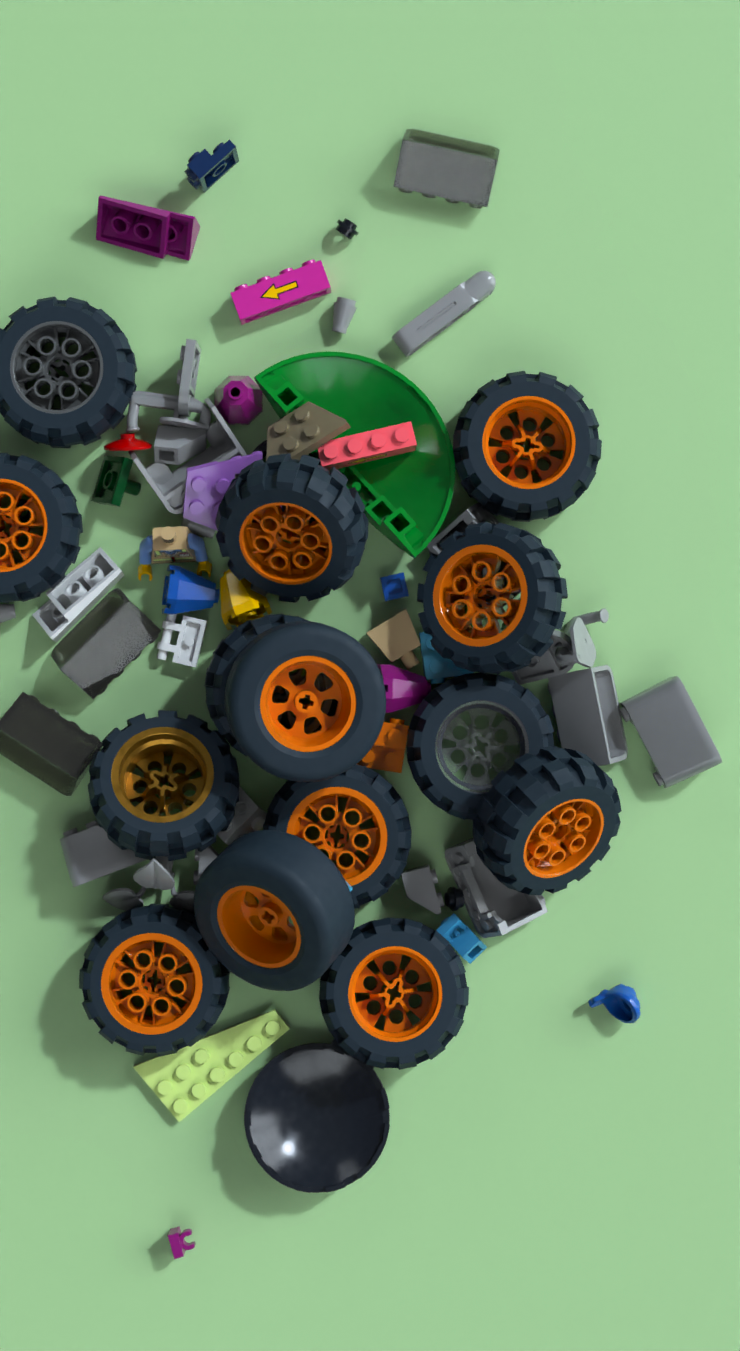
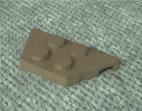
[266,401,351,461]

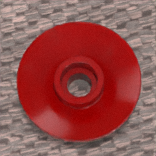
[104,433,152,451]

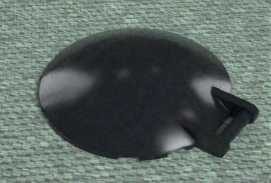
[244,1038,390,1193]

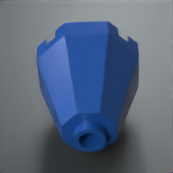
[162,565,220,615]

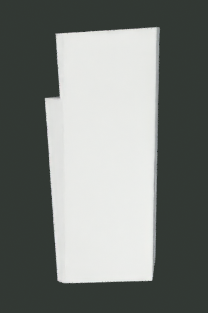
[32,547,125,643]

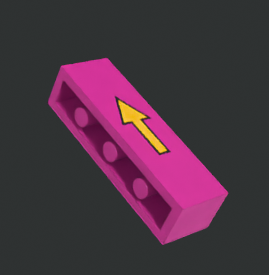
[230,260,331,325]

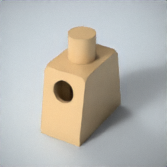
[367,609,421,670]

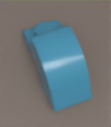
[436,913,487,964]

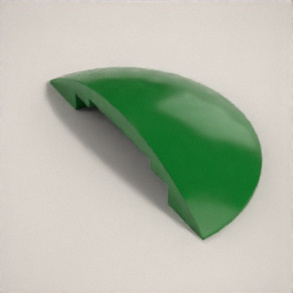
[254,351,455,558]

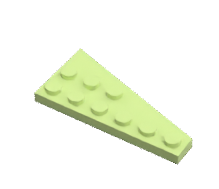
[133,1009,290,1122]

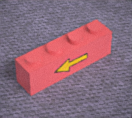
[316,421,417,470]

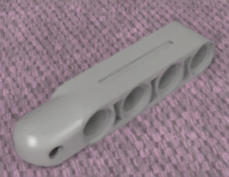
[392,271,496,357]

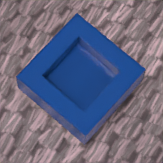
[380,572,409,601]

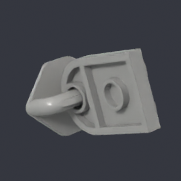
[126,339,211,433]
[512,609,609,685]

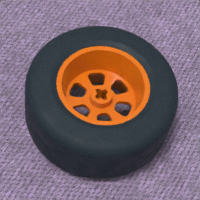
[225,621,386,782]
[194,830,355,991]

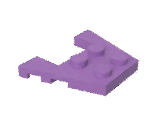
[182,451,263,531]

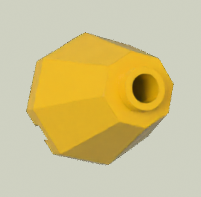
[220,569,272,630]

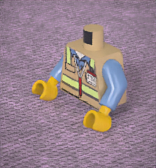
[138,526,212,581]

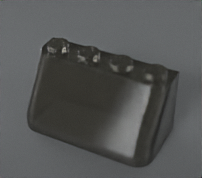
[393,129,500,208]
[51,588,161,699]
[0,692,103,796]

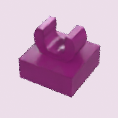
[168,1226,196,1259]

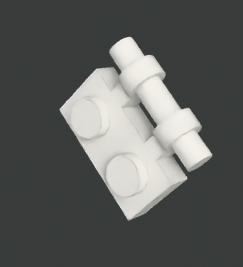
[157,614,207,668]

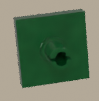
[91,455,141,507]

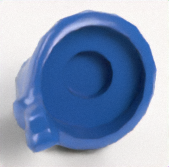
[588,984,640,1024]

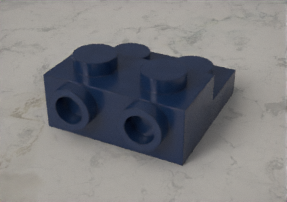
[184,139,239,193]

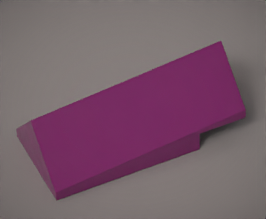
[96,195,200,261]

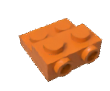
[357,718,409,773]

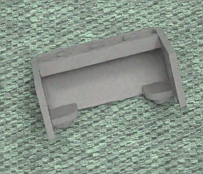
[128,398,247,514]

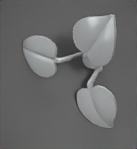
[103,856,195,914]

